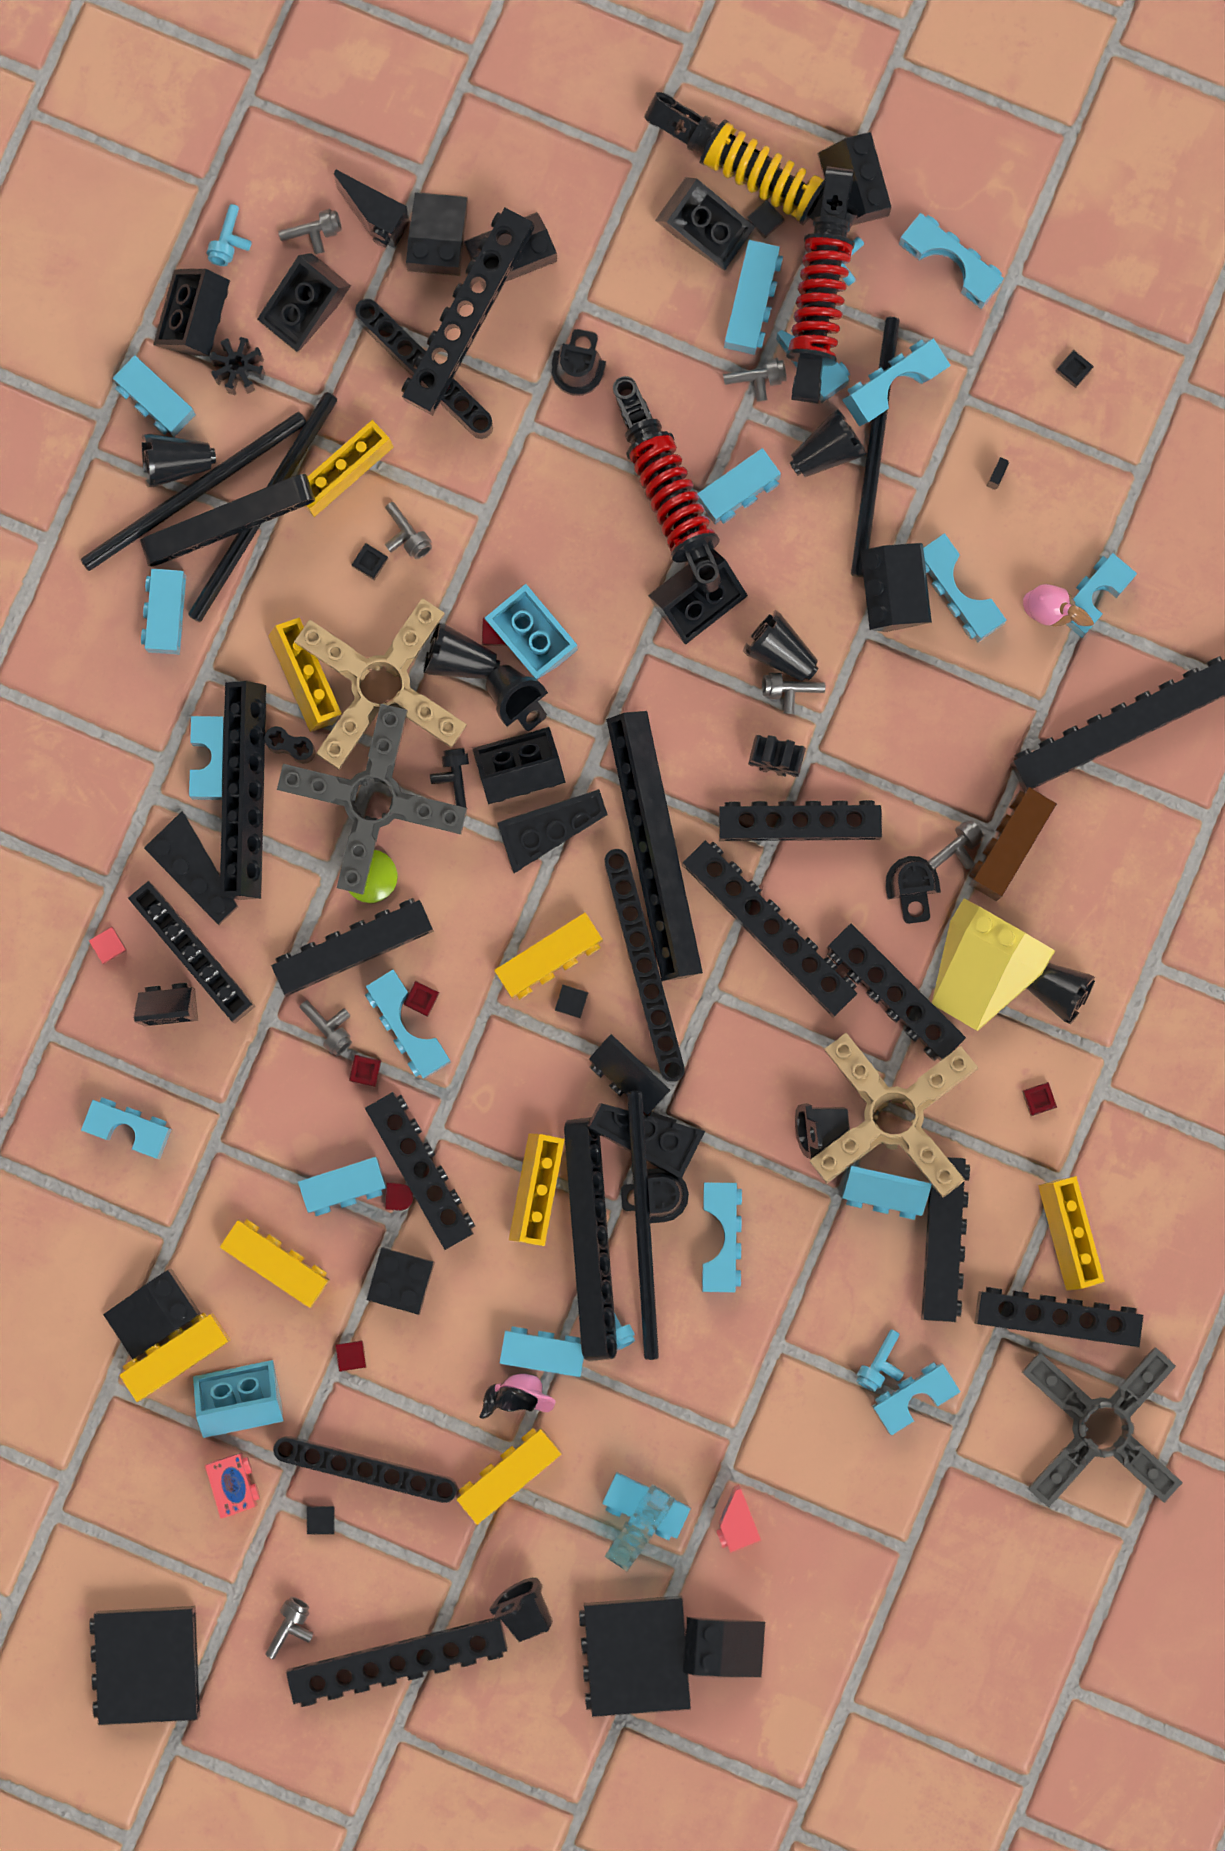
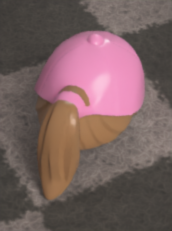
[1023,584,1094,627]

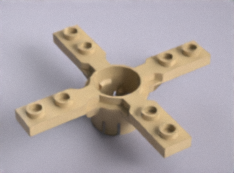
[294,598,467,769]
[810,1033,978,1198]

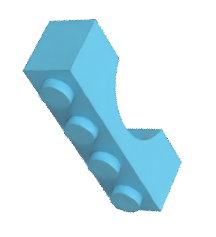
[899,213,1004,309]
[842,338,951,427]
[923,533,1007,642]
[365,969,451,1079]
[702,1182,742,1292]

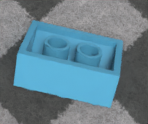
[485,584,578,679]
[841,1166,931,1220]
[193,1360,283,1438]

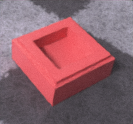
[89,927,127,964]

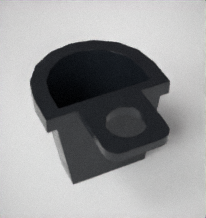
[551,329,606,396]
[486,665,548,731]
[885,856,941,924]
[795,1103,850,1159]
[621,1168,689,1223]
[489,1577,553,1642]

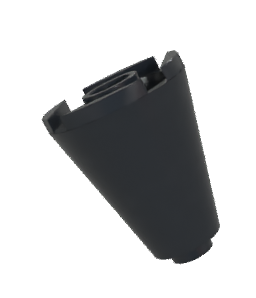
[789,409,867,477]
[142,434,216,488]
[743,610,819,681]
[423,623,500,679]
[1026,963,1095,1024]

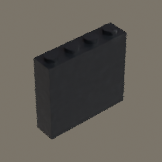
[579,1595,691,1717]
[90,1606,200,1725]

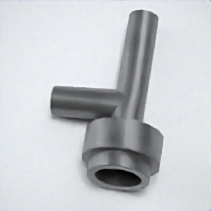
[279,209,342,255]
[723,358,786,402]
[385,502,432,559]
[762,672,826,714]
[926,820,983,871]
[300,1000,352,1056]
[265,1597,314,1659]

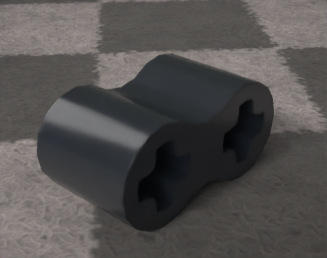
[264,726,316,764]

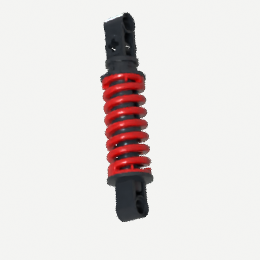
[786,166,855,404]
[613,376,721,592]

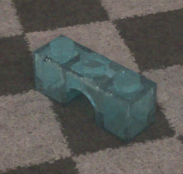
[604,1484,675,1571]

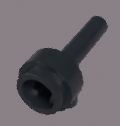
[430,748,469,808]

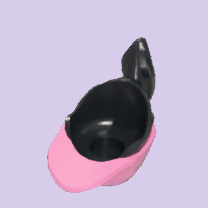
[479,1374,555,1419]

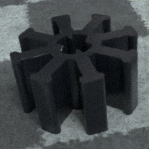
[210,337,265,395]
[748,735,806,777]

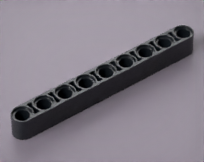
[604,849,685,1083]
[564,1117,617,1361]

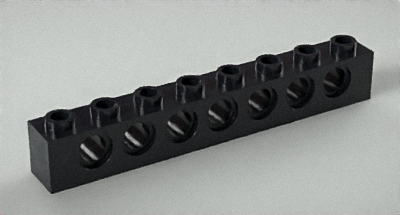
[401,207,535,416]
[220,681,266,900]
[682,840,858,1018]
[286,1618,508,1707]

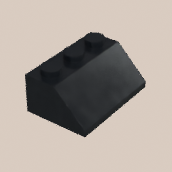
[818,132,892,226]
[464,212,557,290]
[153,269,230,356]
[861,543,932,632]
[648,549,748,645]
[472,727,566,805]
[589,1034,671,1116]

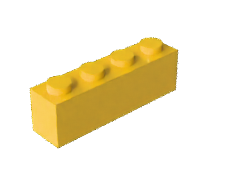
[304,419,394,517]
[268,617,342,732]
[494,912,603,1000]
[509,1133,565,1246]
[1038,1176,1105,1290]
[219,1219,330,1308]
[119,1313,231,1402]
[456,1428,562,1525]

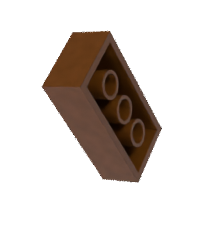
[968,787,1057,901]

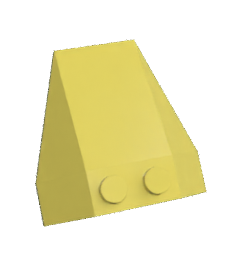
[932,898,1055,1031]

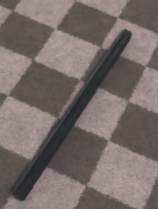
[851,317,900,577]
[188,392,337,622]
[81,412,306,571]
[627,1090,659,1360]

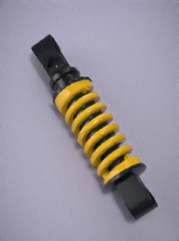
[644,92,859,234]

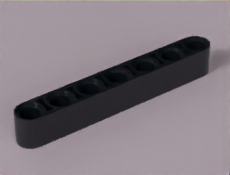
[355,299,493,439]
[140,474,315,566]
[273,1436,458,1503]

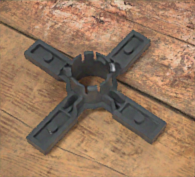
[277,704,468,894]
[1022,1347,1183,1508]

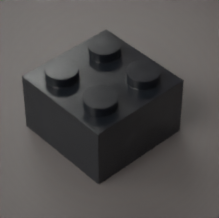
[366,1247,435,1315]

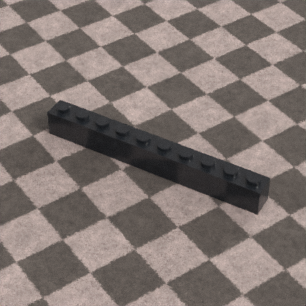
[1010,656,1225,792]
[606,711,703,982]

